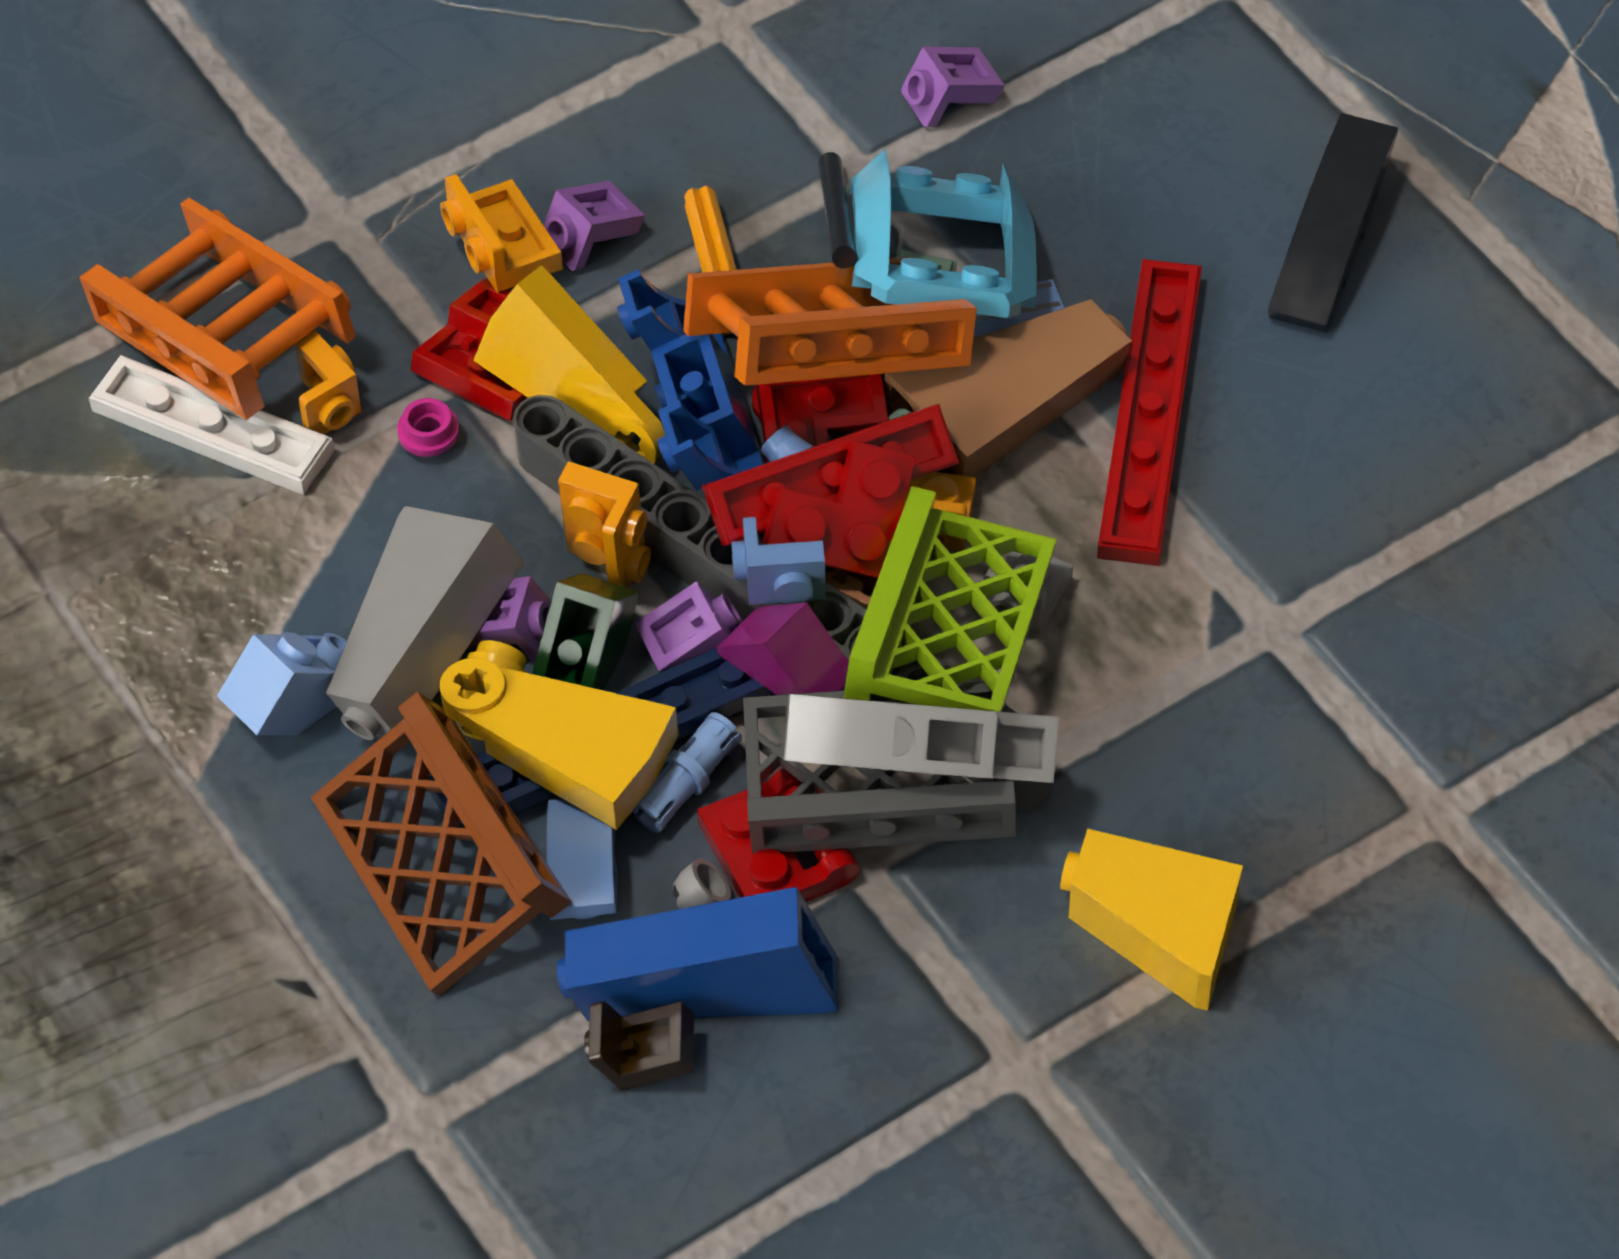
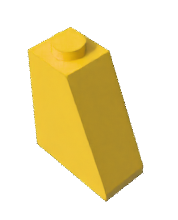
[1060,828,1243,1011]

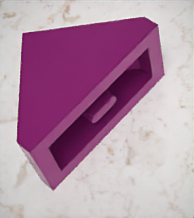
[717,602,849,695]

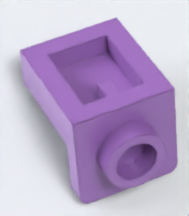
[901,46,1005,127]
[543,180,645,271]
[466,576,551,663]
[634,581,743,673]

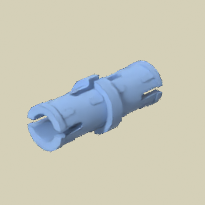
[631,712,742,833]

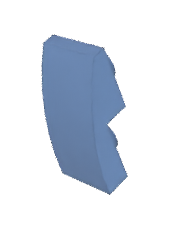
[547,799,618,920]

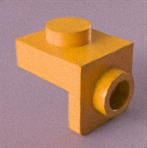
[295,330,362,435]

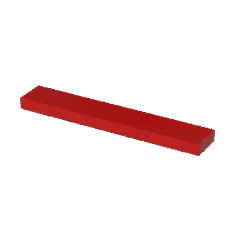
[1097,259,1202,566]

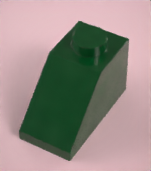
[532,573,640,690]

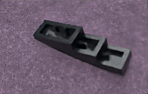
[1268,113,1398,333]

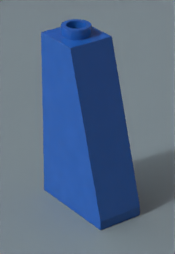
[557,887,838,1021]

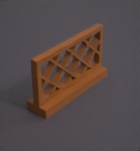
[310,691,572,996]

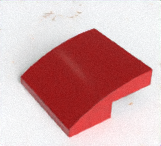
[411,278,527,421]

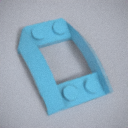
[849,149,1037,318]

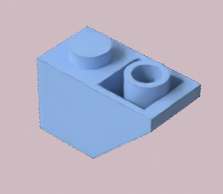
[217,632,347,735]

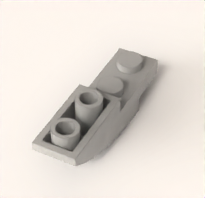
[783,694,1059,783]

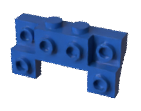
[617,269,765,491]

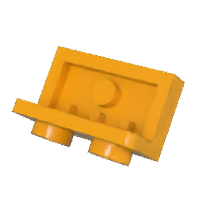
[440,174,563,293]

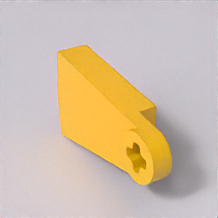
[473,265,665,465]
[440,658,679,830]

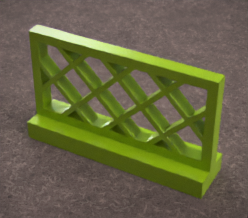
[843,486,1057,712]

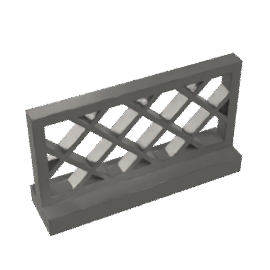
[743,681,1016,855]

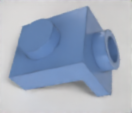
[731,517,825,605]

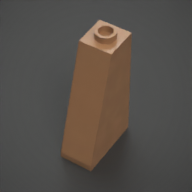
[883,299,1132,477]

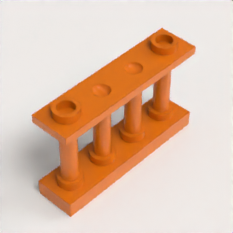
[79,197,356,420]
[683,257,977,386]

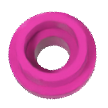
[397,398,459,457]

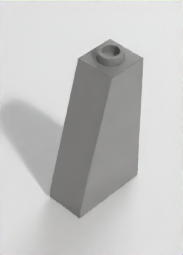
[326,506,524,740]

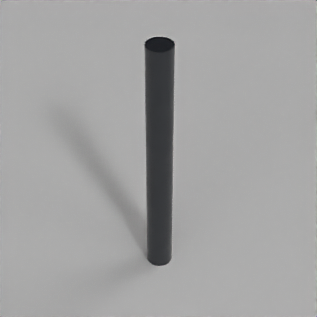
[818,152,856,269]

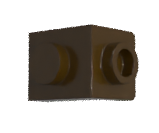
[584,1001,694,1091]

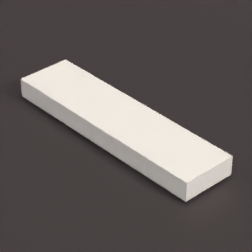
[89,355,334,495]

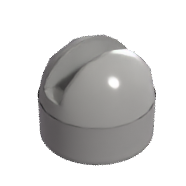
[673,858,731,909]

